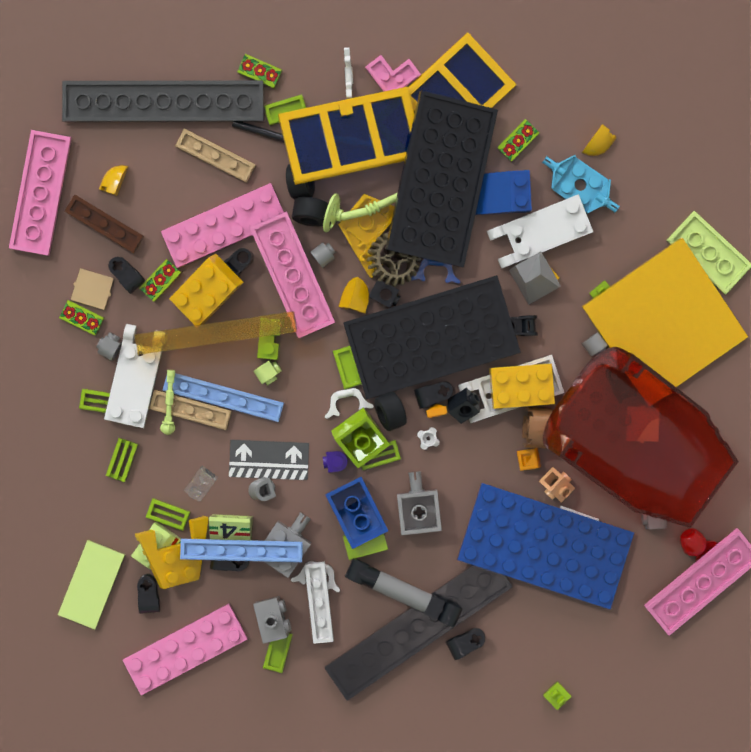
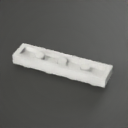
[305,561,334,644]

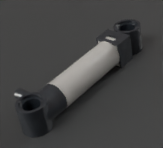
[345,558,463,627]

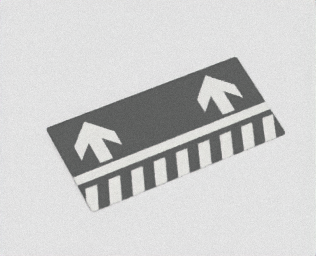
[229,440,309,480]

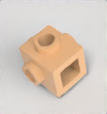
[539,467,575,503]

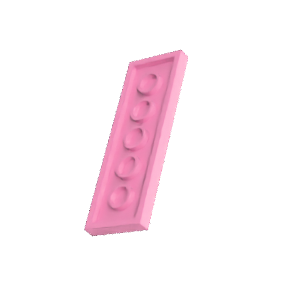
[9,130,72,256]
[161,183,284,268]
[250,211,335,338]
[644,528,751,636]
[123,603,248,695]

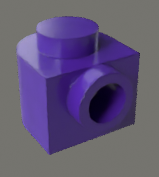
[323,451,348,472]

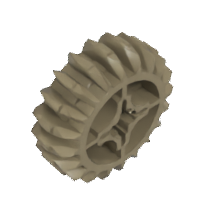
[367,233,421,287]

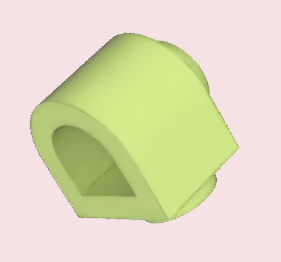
[253,360,282,385]

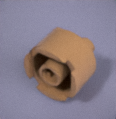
[522,407,557,449]

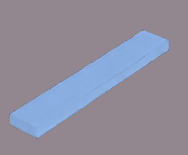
[163,373,284,422]
[180,539,303,562]

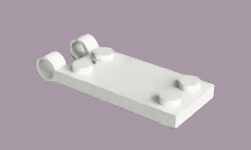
[487,194,593,269]
[104,324,166,428]
[458,355,564,423]

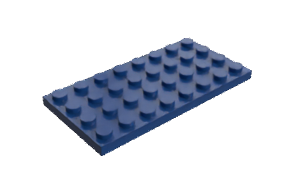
[457,483,634,609]

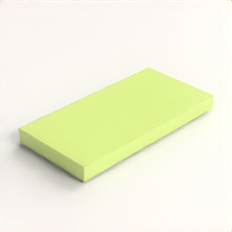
[666,211,751,295]
[58,540,125,630]

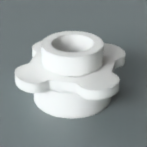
[417,427,440,450]

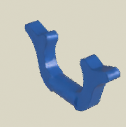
[411,259,460,284]

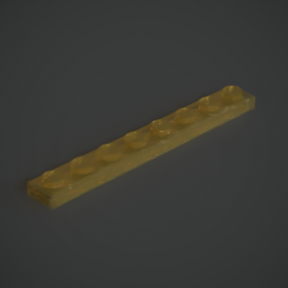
[135,311,297,355]

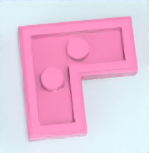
[365,55,421,100]

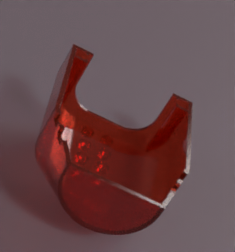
[543,347,739,528]

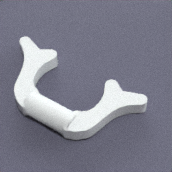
[344,47,353,98]
[325,388,374,419]
[291,561,340,592]

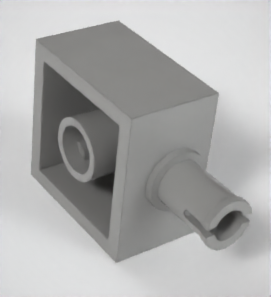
[397,471,442,535]
[264,512,312,578]
[253,596,292,644]

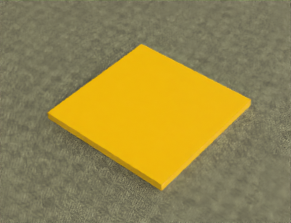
[581,238,748,406]

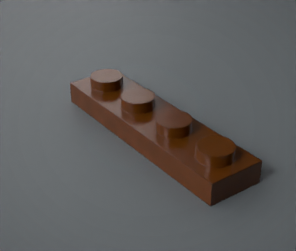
[64,194,144,253]

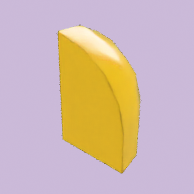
[582,124,616,156]
[99,165,129,196]
[339,277,369,313]

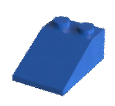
[475,170,532,215]
[325,477,388,549]

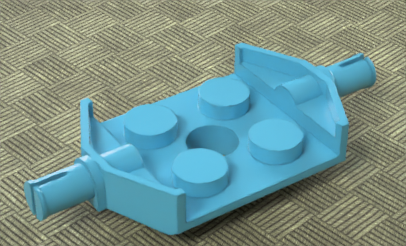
[542,155,620,214]

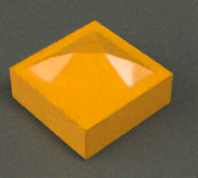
[426,404,447,418]
[517,448,541,471]

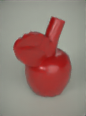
[680,528,718,562]

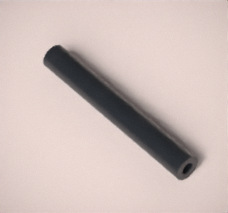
[232,121,284,143]

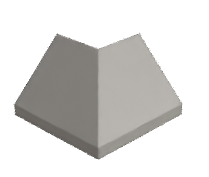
[509,251,561,305]

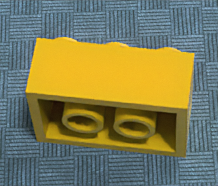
[169,254,244,327]
[489,363,555,409]

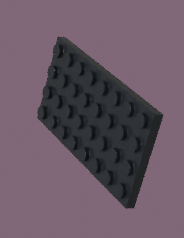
[385,90,498,268]
[343,275,521,400]

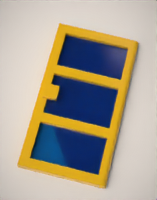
[375,32,517,153]
[278,87,415,185]

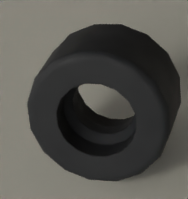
[286,161,315,199]
[292,197,328,227]
[374,392,407,431]

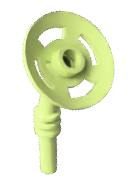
[323,193,397,232]

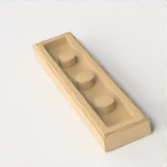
[175,128,256,183]
[149,390,232,430]

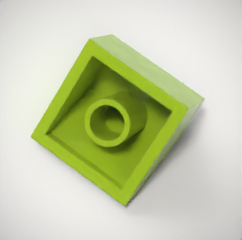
[331,407,390,468]

